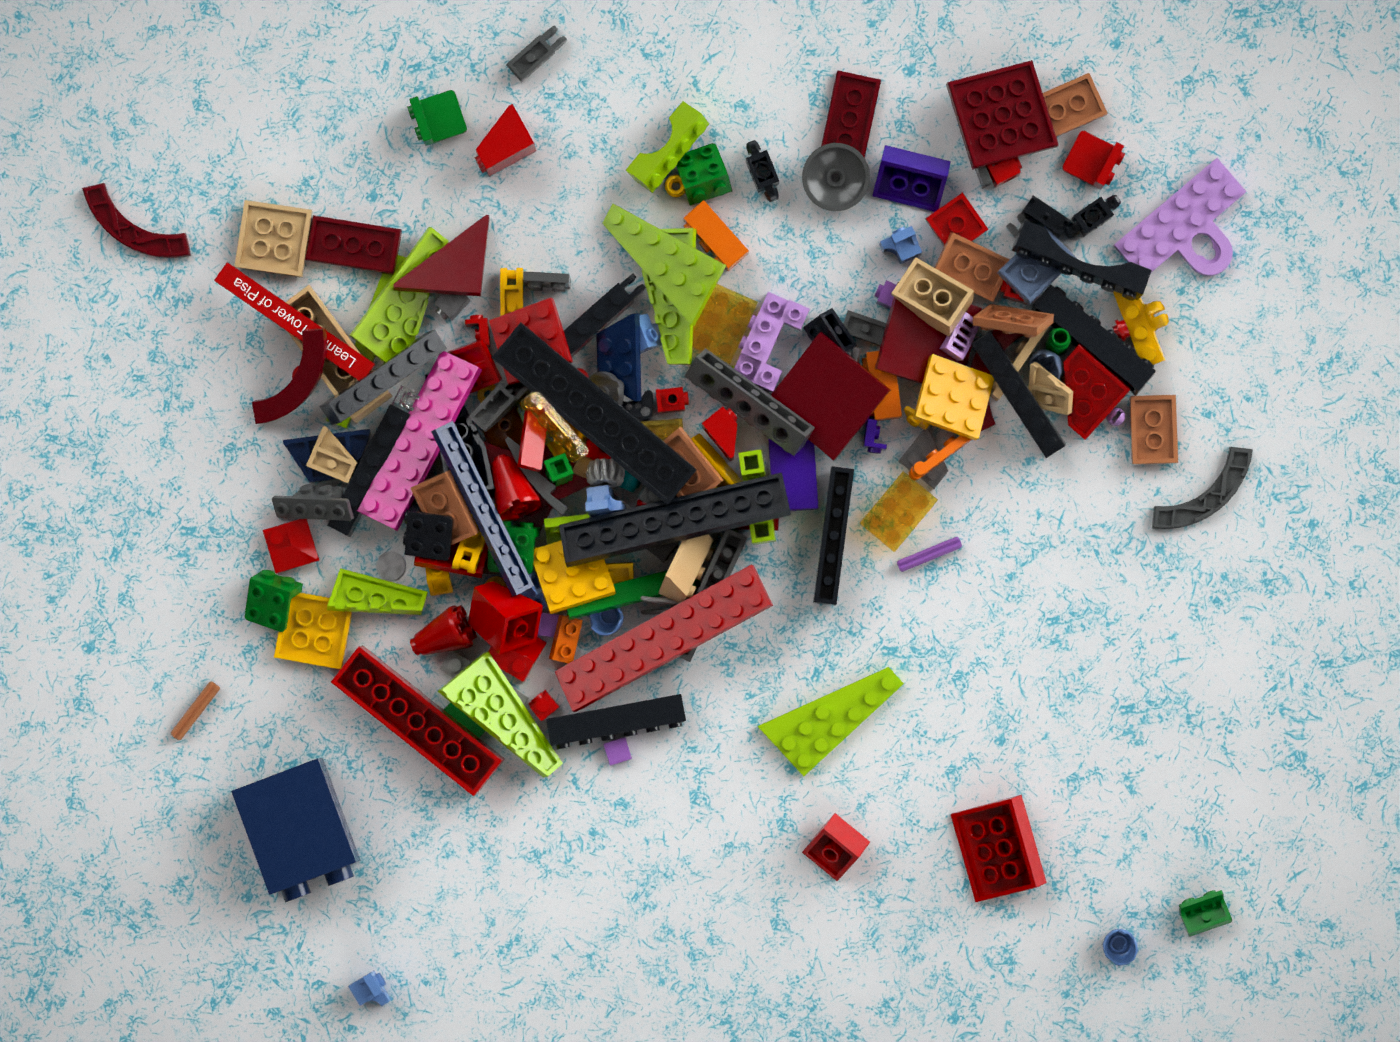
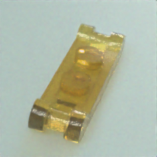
[521,392,589,462]

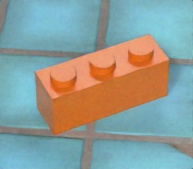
[683,200,749,271]
[862,351,902,421]

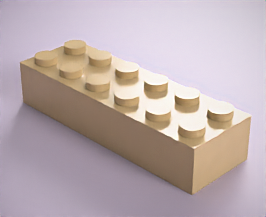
[286,285,393,424]

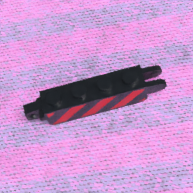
[564,273,646,357]

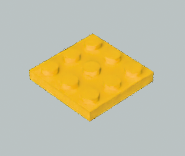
[913,354,994,441]
[533,540,616,614]
[274,593,353,669]

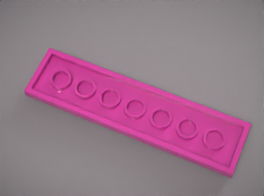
[357,351,482,531]

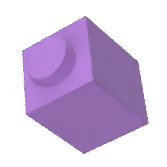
[875,280,897,309]

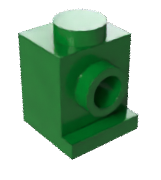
[544,453,574,487]

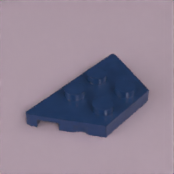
[596,313,642,401]
[283,429,371,483]

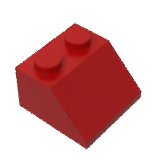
[702,406,738,462]
[488,637,547,682]
[802,813,870,881]

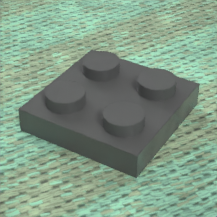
[523,271,571,292]

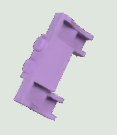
[734,292,810,393]

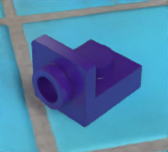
[863,419,887,454]

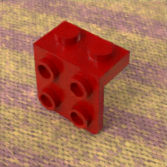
[1062,131,1125,190]

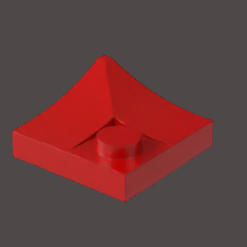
[447,339,502,394]
[262,519,319,573]

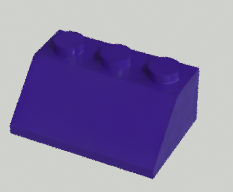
[872,145,951,212]

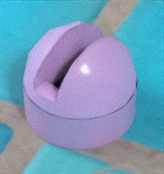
[1106,407,1125,426]

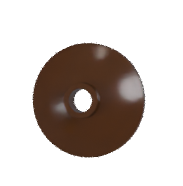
[483,406,524,449]

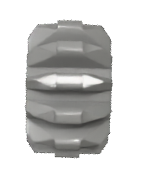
[586,458,625,489]

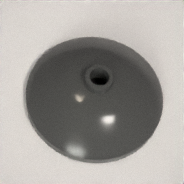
[802,143,870,211]

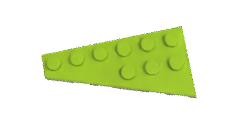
[602,203,726,326]
[349,227,448,363]
[641,228,696,365]
[437,651,563,778]
[757,667,904,776]

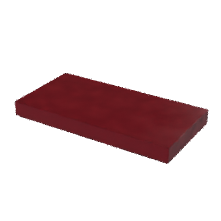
[821,70,881,158]
[305,215,402,275]

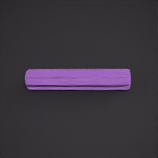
[897,537,962,572]

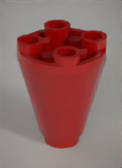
[410,605,477,656]

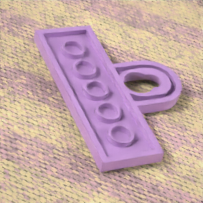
[1113,158,1246,276]

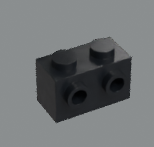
[803,308,857,353]

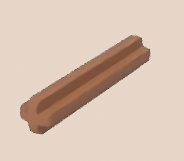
[171,681,220,740]

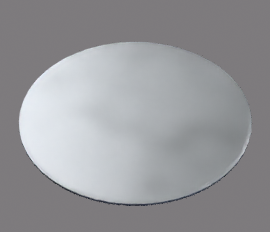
[376,551,406,581]

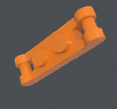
[909,435,972,480]

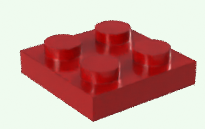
[925,192,988,246]

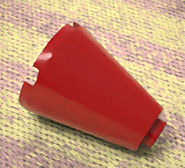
[491,454,541,521]

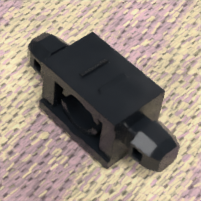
[746,140,779,202]
[1064,195,1121,239]

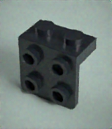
[403,503,453,561]

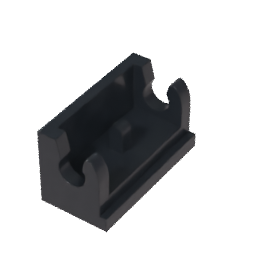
[1021,195,1071,239]

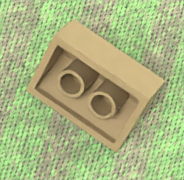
[659,534,714,603]

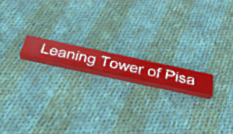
[214,262,375,381]

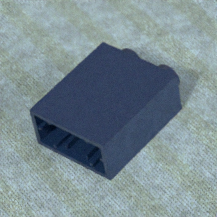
[231,758,361,903]

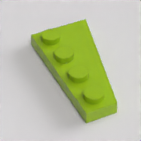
[327,568,428,615]

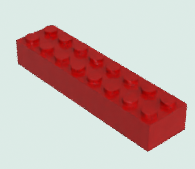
[331,645,505,796]

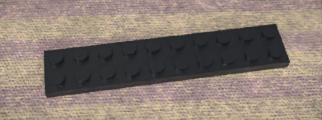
[491,322,697,505]
[559,472,791,568]

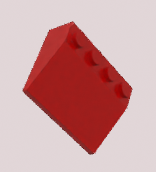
[950,794,1047,902]

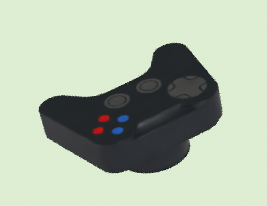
[622,390,653,422]

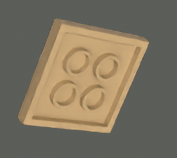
[234,200,313,278]

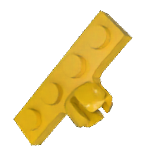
[1113,291,1169,365]

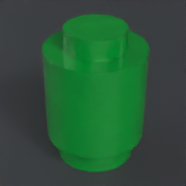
[1045,328,1071,356]

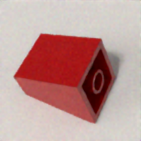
[474,104,537,177]
[468,581,543,654]

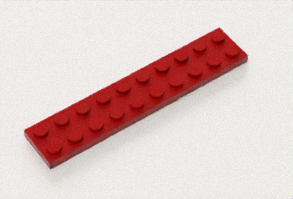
[554,564,773,712]

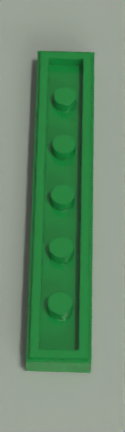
[566,570,701,620]

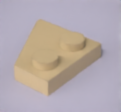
[1029,362,1073,415]
[306,426,358,484]

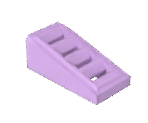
[939,312,979,361]

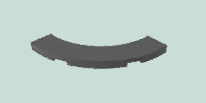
[1152,447,1253,529]

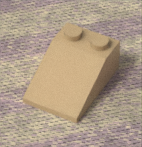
[891,257,974,337]

